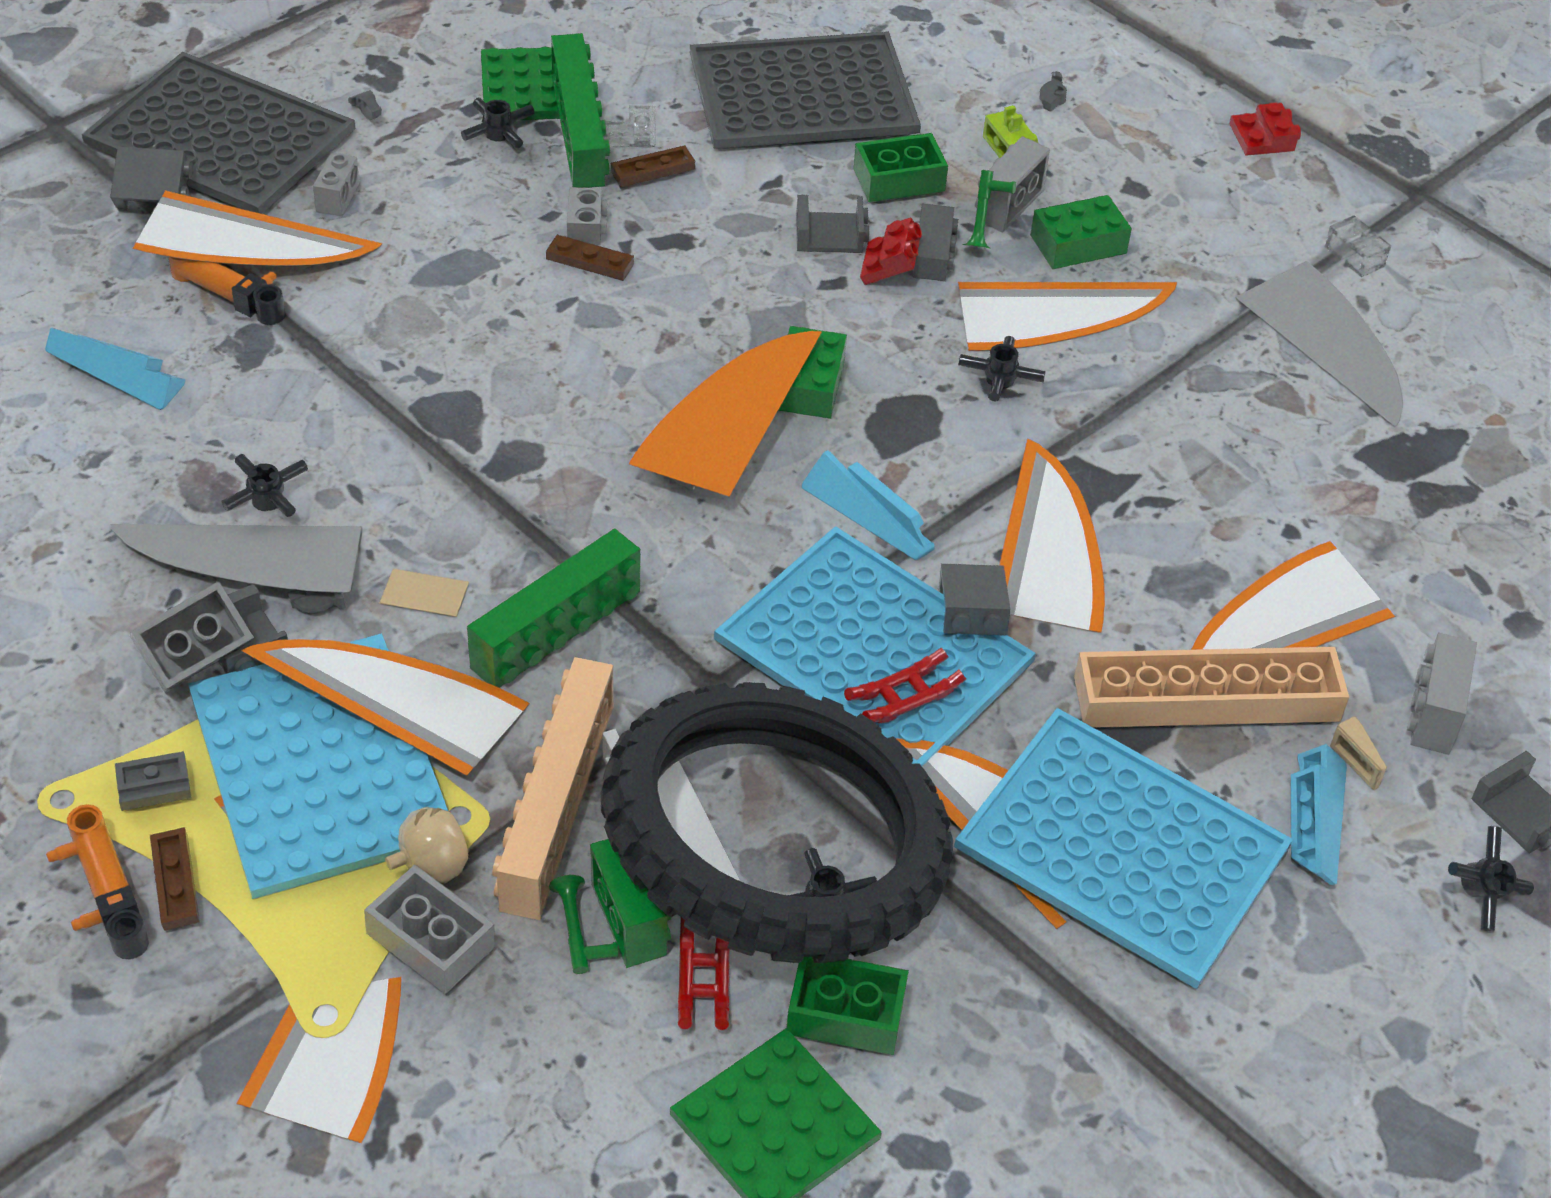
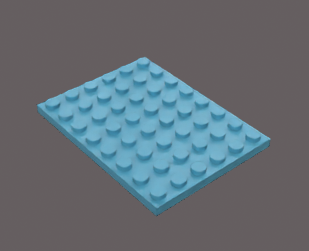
[714,526,1036,766]
[188,634,448,899]
[954,708,1293,989]

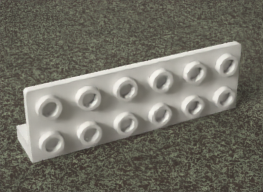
[603,729,740,881]

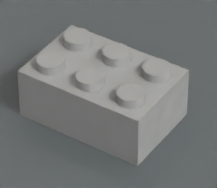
[975,136,1050,232]
[130,581,254,692]
[1407,632,1477,755]
[364,865,495,994]

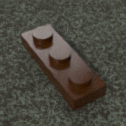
[611,145,695,187]
[546,234,634,281]
[150,827,200,931]

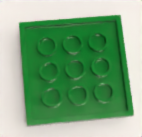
[481,46,560,120]
[670,1028,882,1198]

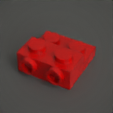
[1229,103,1301,156]
[860,217,922,285]

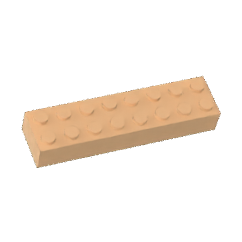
[1074,647,1349,727]
[492,657,614,920]

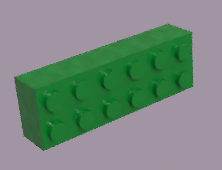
[551,33,610,188]
[467,528,641,688]

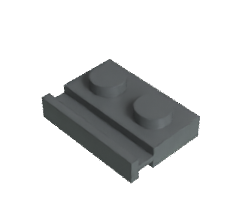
[115,751,191,811]

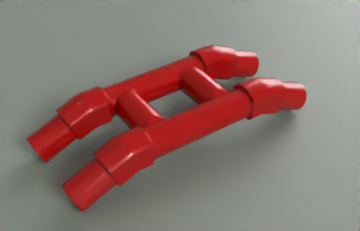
[844,647,967,724]
[678,917,730,1030]

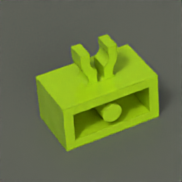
[982,105,1038,158]

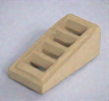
[1330,716,1387,790]

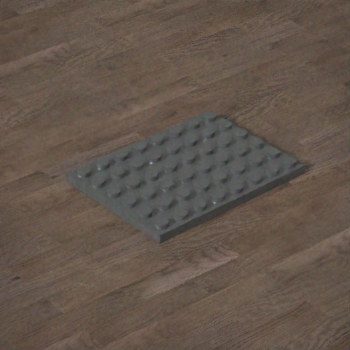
[689,31,921,148]
[82,52,356,214]

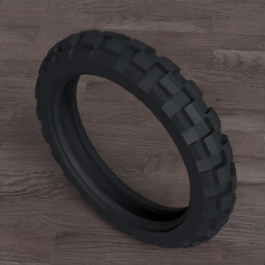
[601,682,953,963]

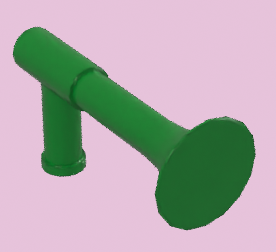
[962,170,1016,249]
[549,875,619,974]

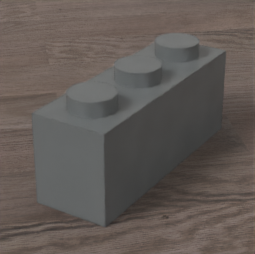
[913,203,959,282]

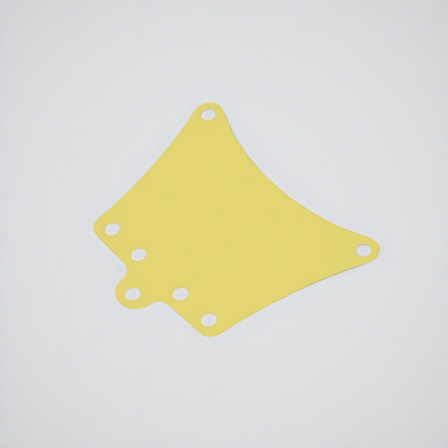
[37,719,490,1038]

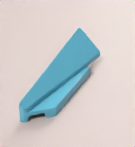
[45,328,186,410]
[802,450,935,560]
[1291,744,1347,885]

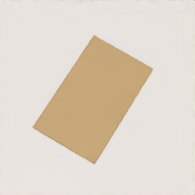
[379,569,469,617]

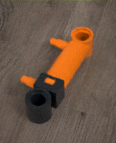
[168,257,285,325]
[46,804,149,960]

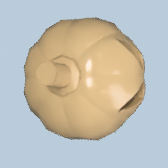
[385,807,468,884]

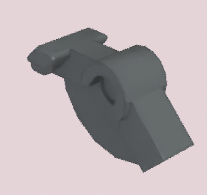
[1039,71,1067,112]
[348,90,382,120]
[287,590,346,613]

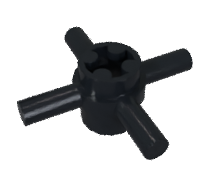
[461,97,535,148]
[958,336,1046,402]
[221,454,308,517]
[1448,826,1534,931]
[791,848,877,897]

